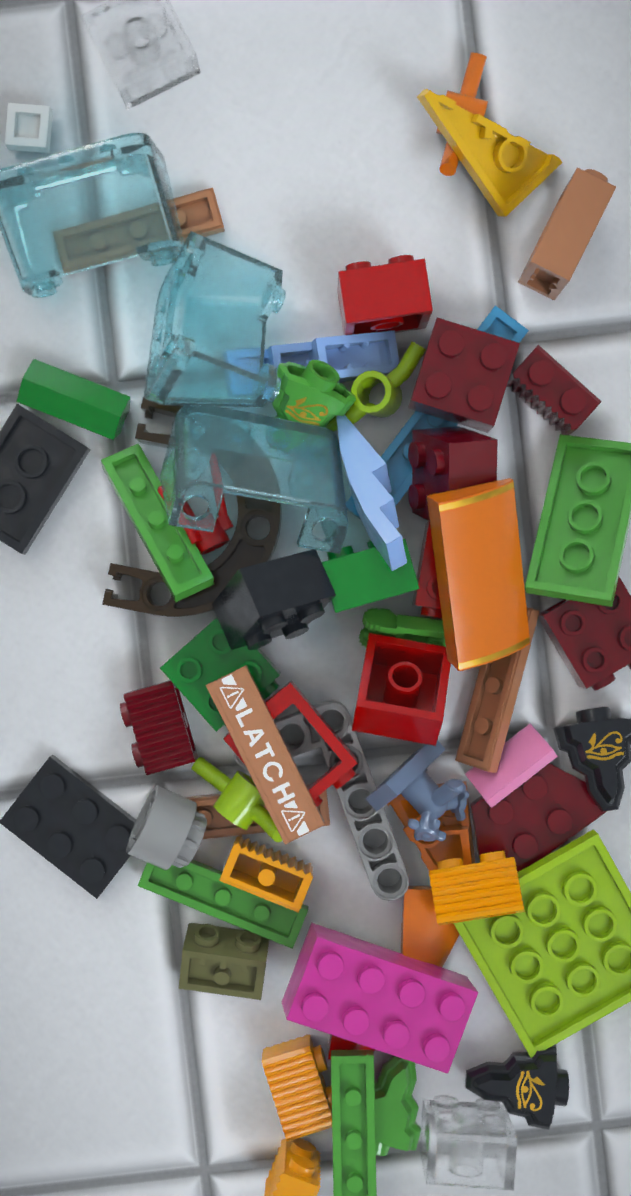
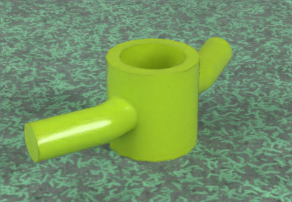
[322,341,426,434]
[191,756,283,842]

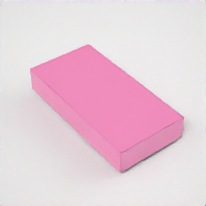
[465,723,558,808]

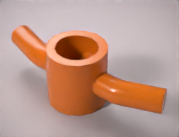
[436,52,488,176]

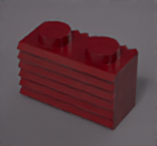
[507,345,602,435]
[120,680,198,775]

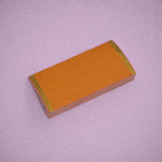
[427,478,530,671]

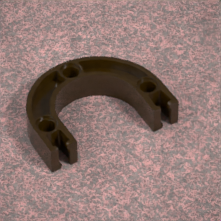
[102,397,282,617]

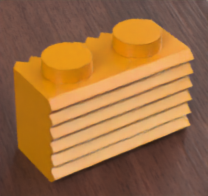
[219,835,313,913]
[429,851,525,925]
[261,1034,332,1142]
[264,1138,321,1196]

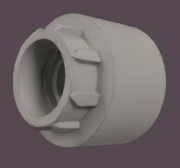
[126,785,207,870]

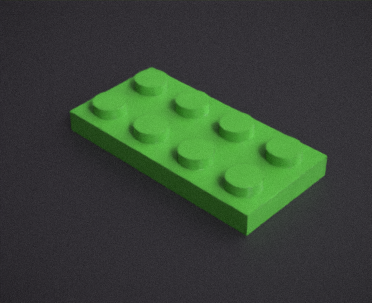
[525,434,631,607]

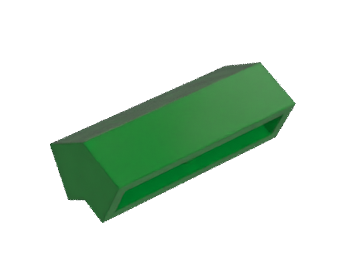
[16,359,131,440]

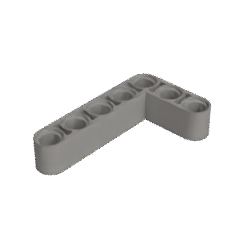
[233,700,409,901]

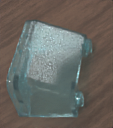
[0,133,186,298]
[144,231,286,408]

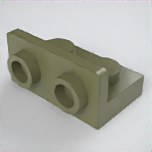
[179,923,269,1000]

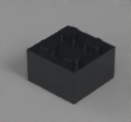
[212,549,336,650]

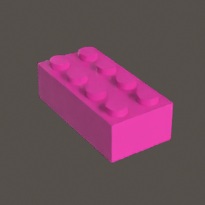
[282,922,478,1074]

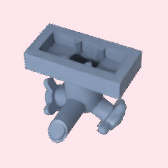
[365,740,469,842]

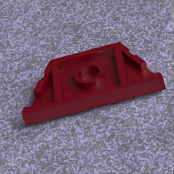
[470,763,607,872]

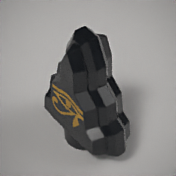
[553,707,631,812]
[465,1044,569,1130]

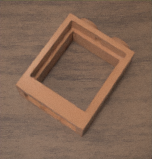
[518,167,616,300]

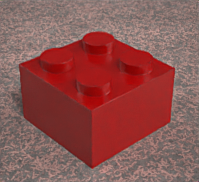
[337,255,433,335]
[352,633,451,746]

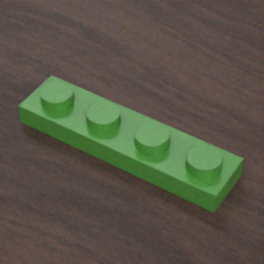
[101,443,214,602]
[138,859,309,949]
[331,1049,377,1196]

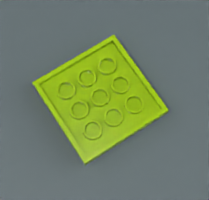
[454,829,631,1058]

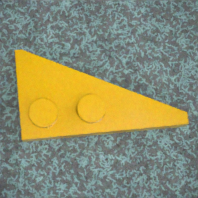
[417,89,562,217]

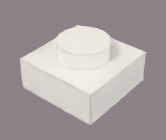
[5,103,53,153]

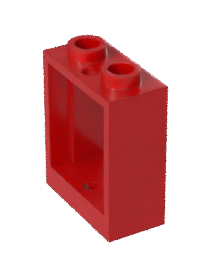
[223,680,358,807]

